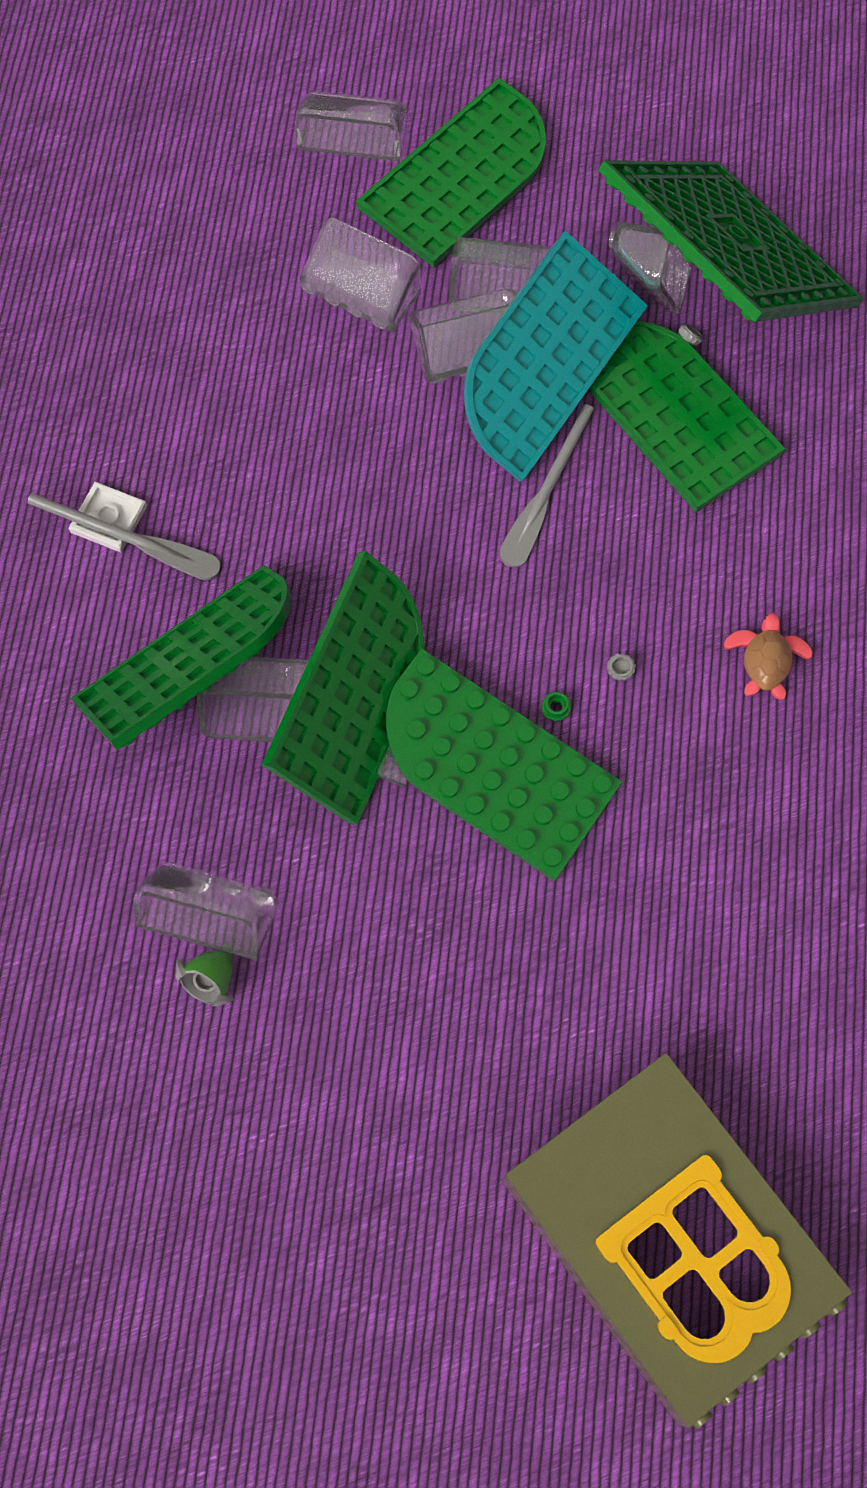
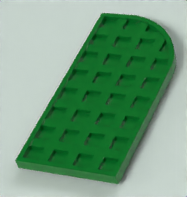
[356,78,546,268]
[588,321,785,513]
[261,551,425,825]
[71,565,292,750]
[386,648,622,882]

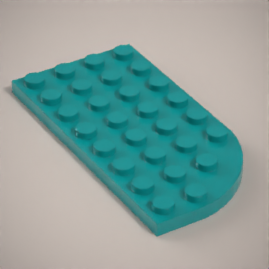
[464,231,648,482]

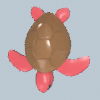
[724,613,812,700]

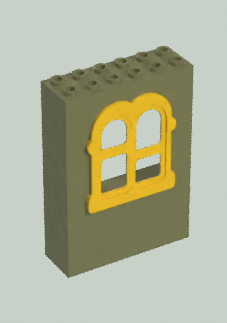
[503,1053,852,1429]

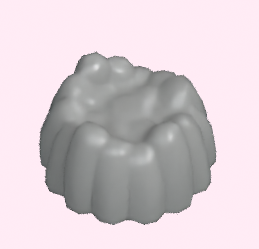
[678,324,703,346]
[607,653,636,681]

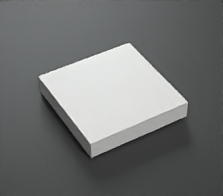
[69,482,147,553]

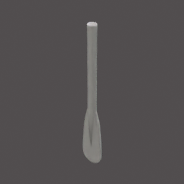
[499,404,594,568]
[27,493,220,580]

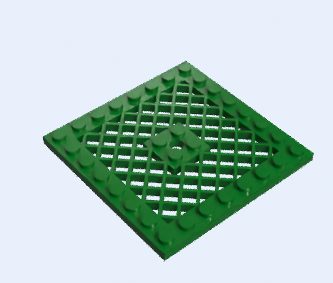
[598,160,864,322]

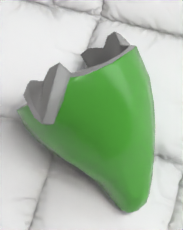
[176,945,234,1007]

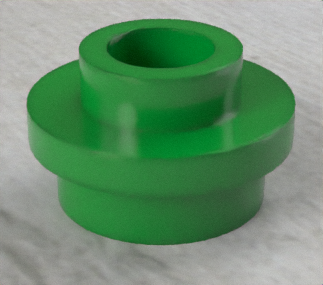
[541,692,571,722]

